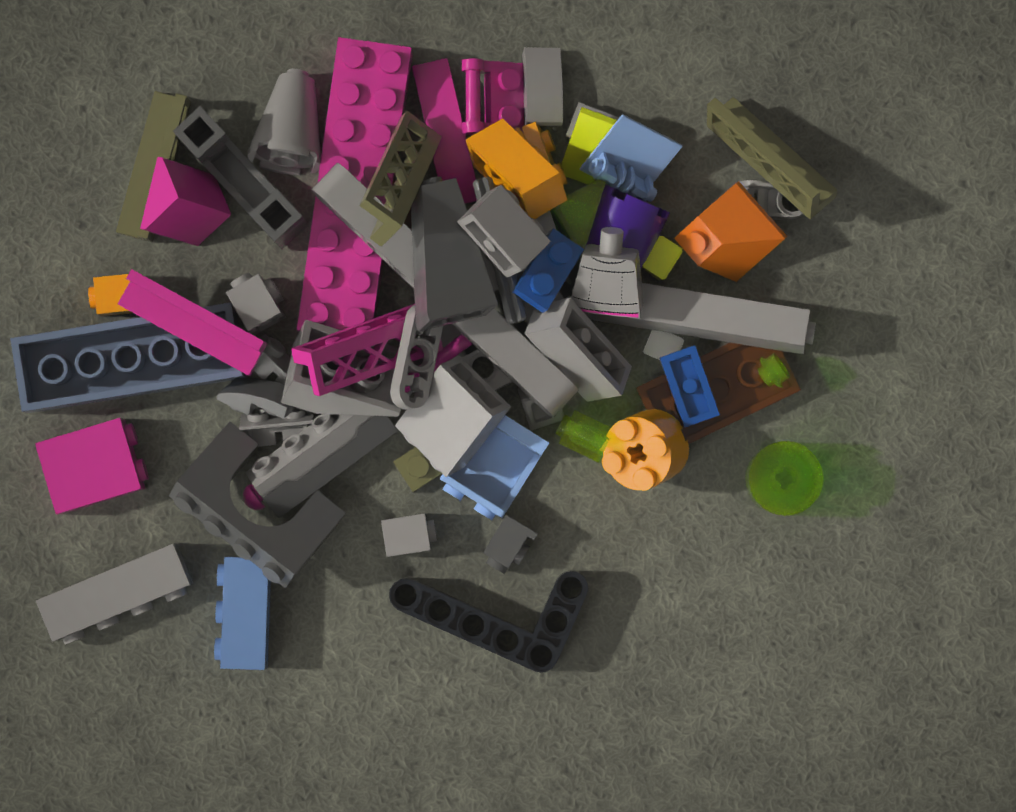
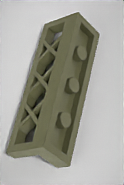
[116,91,191,243]
[707,97,837,220]
[359,111,442,247]

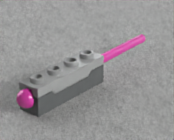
[243,334,472,518]

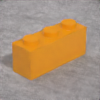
[466,118,567,219]

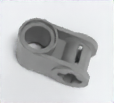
[740,180,804,221]

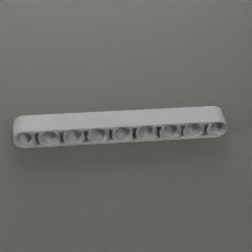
[311,163,579,418]

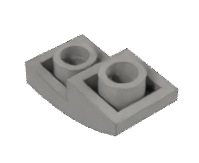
[522,47,563,126]

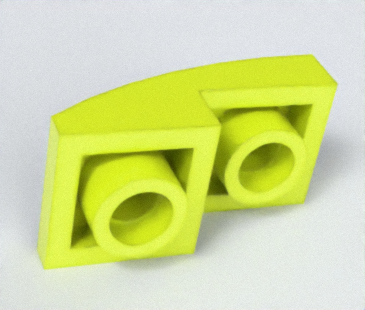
[561,107,616,186]

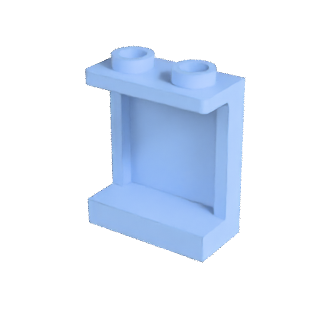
[440,415,549,520]

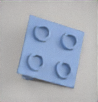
[580,114,682,202]

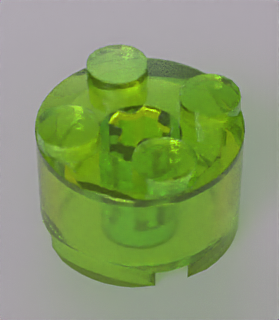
[745,441,824,516]

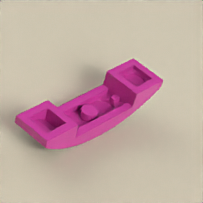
[412,58,477,204]

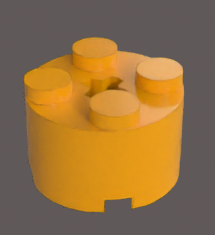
[602,409,689,491]

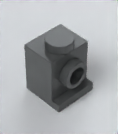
[483,515,538,574]

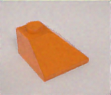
[674,181,788,282]

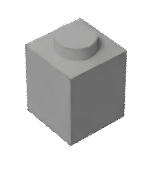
[381,513,437,557]

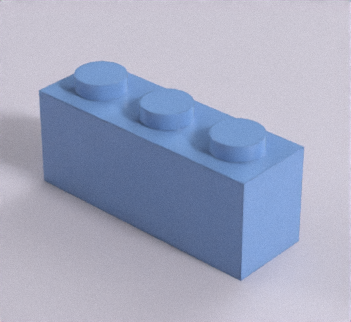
[214,556,271,670]

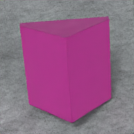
[140,157,231,246]

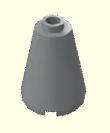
[248,69,321,175]

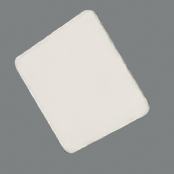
[643,330,684,360]

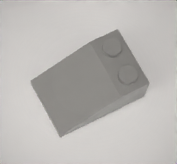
[281,320,408,417]

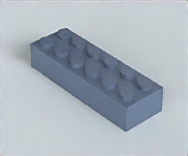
[10,302,247,413]

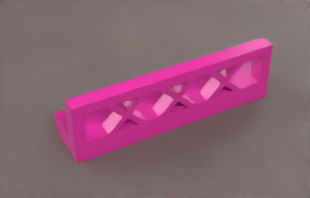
[118,269,267,376]
[291,304,443,396]

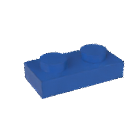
[512,228,584,313]
[659,345,720,428]

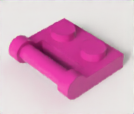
[462,58,524,135]

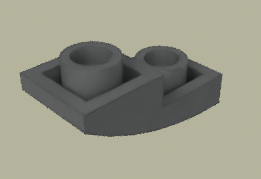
[217,378,296,419]

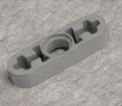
[390,305,443,409]

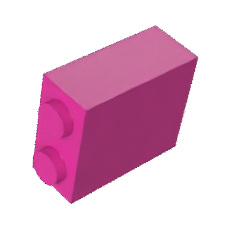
[35,418,149,514]

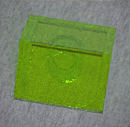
[550,179,606,253]

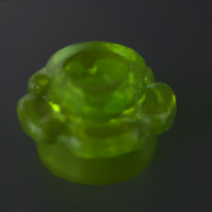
[757,353,790,388]

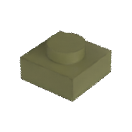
[393,447,442,492]

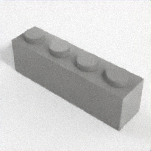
[35,543,194,645]

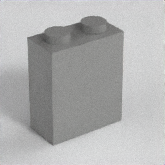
[395,356,511,477]

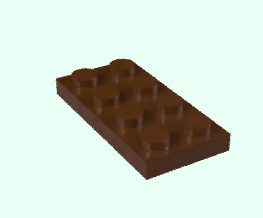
[636,343,801,444]

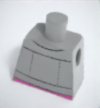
[571,227,643,319]

